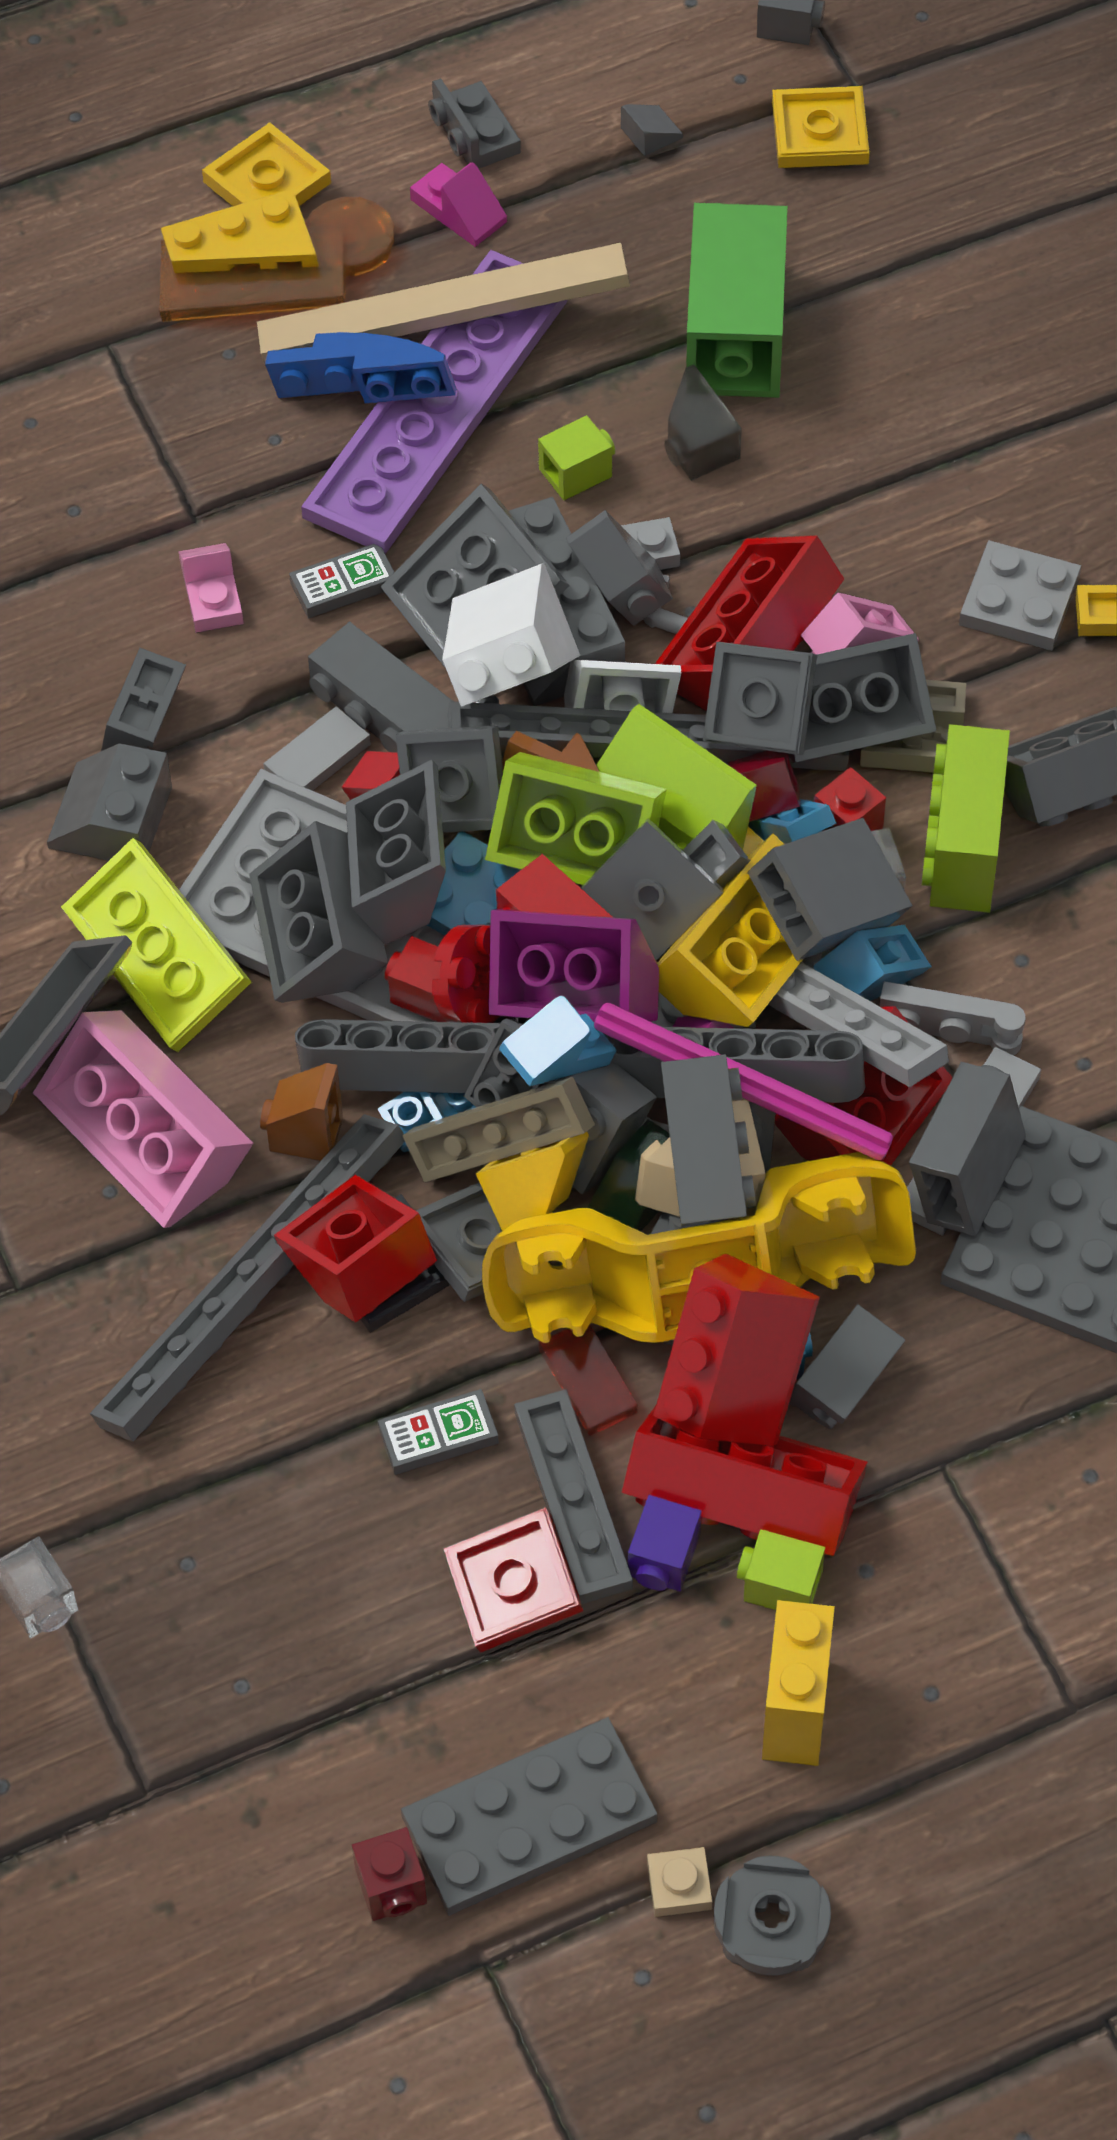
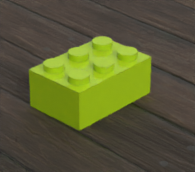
[921,724,1010,913]
[485,752,667,885]

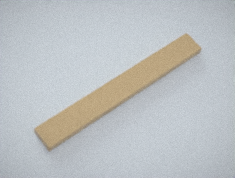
[257,243,630,365]

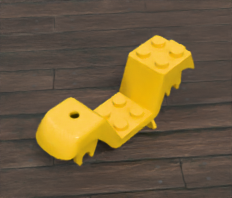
[482,1152,916,1343]

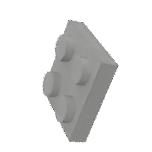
[959,540,1081,651]

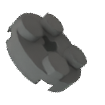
[714,1856,831,1975]

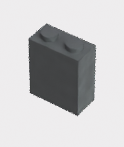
[747,818,913,961]
[909,1062,1026,1236]

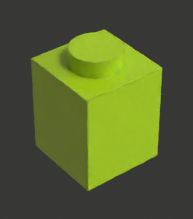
[538,415,615,500]
[737,1529,825,1610]

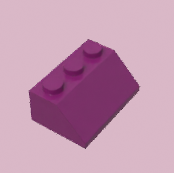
[489,909,659,1022]

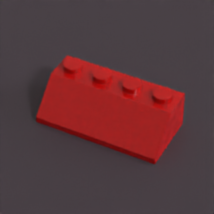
[655,535,845,711]
[621,1405,868,1556]

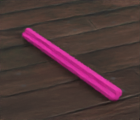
[594,1003,893,1160]

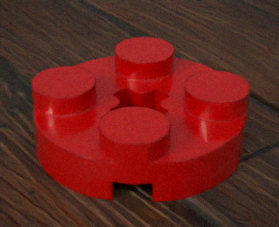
[432,924,501,1023]

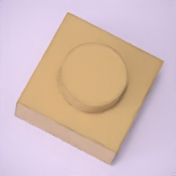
[647,1847,712,1917]

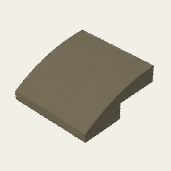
[860,680,966,773]

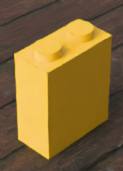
[762,1600,835,1766]

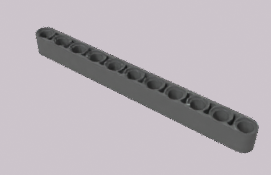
[295,1019,866,1103]

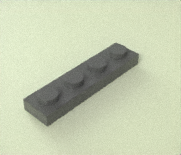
[514,1389,633,1604]

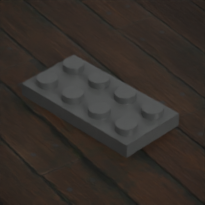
[401,1717,658,1916]

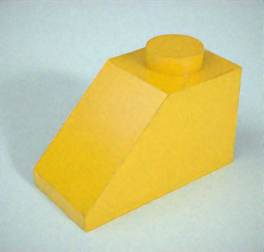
[476,1132,589,1231]

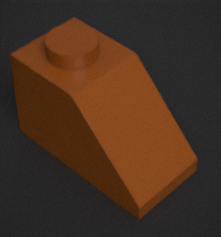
[260,1063,343,1161]

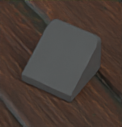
[621,104,683,156]

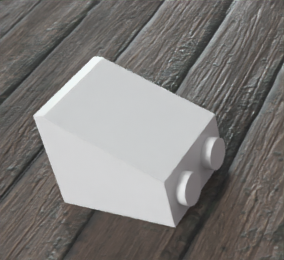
[442,563,580,707]

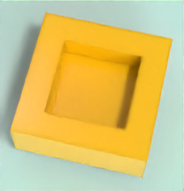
[1075,585,1117,636]

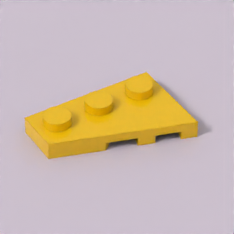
[161,189,319,273]

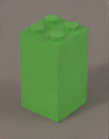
[686,203,788,398]

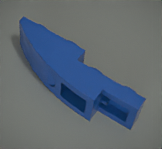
[265,332,457,403]

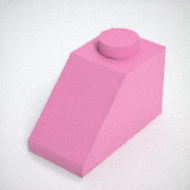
[801,593,919,654]

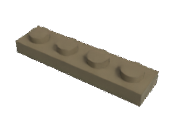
[402,1077,595,1183]

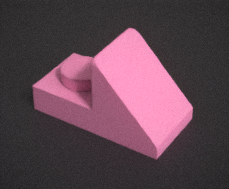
[179,543,244,633]

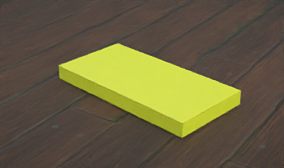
[61,838,252,1052]

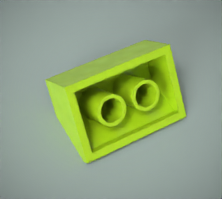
[596,704,757,850]

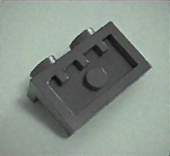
[428,78,521,169]

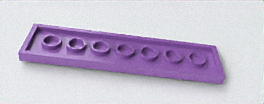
[301,250,568,554]

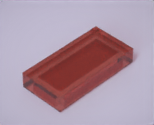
[539,1324,638,1436]

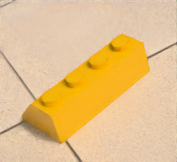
[657,833,803,1027]

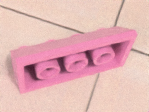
[33,1010,253,1228]

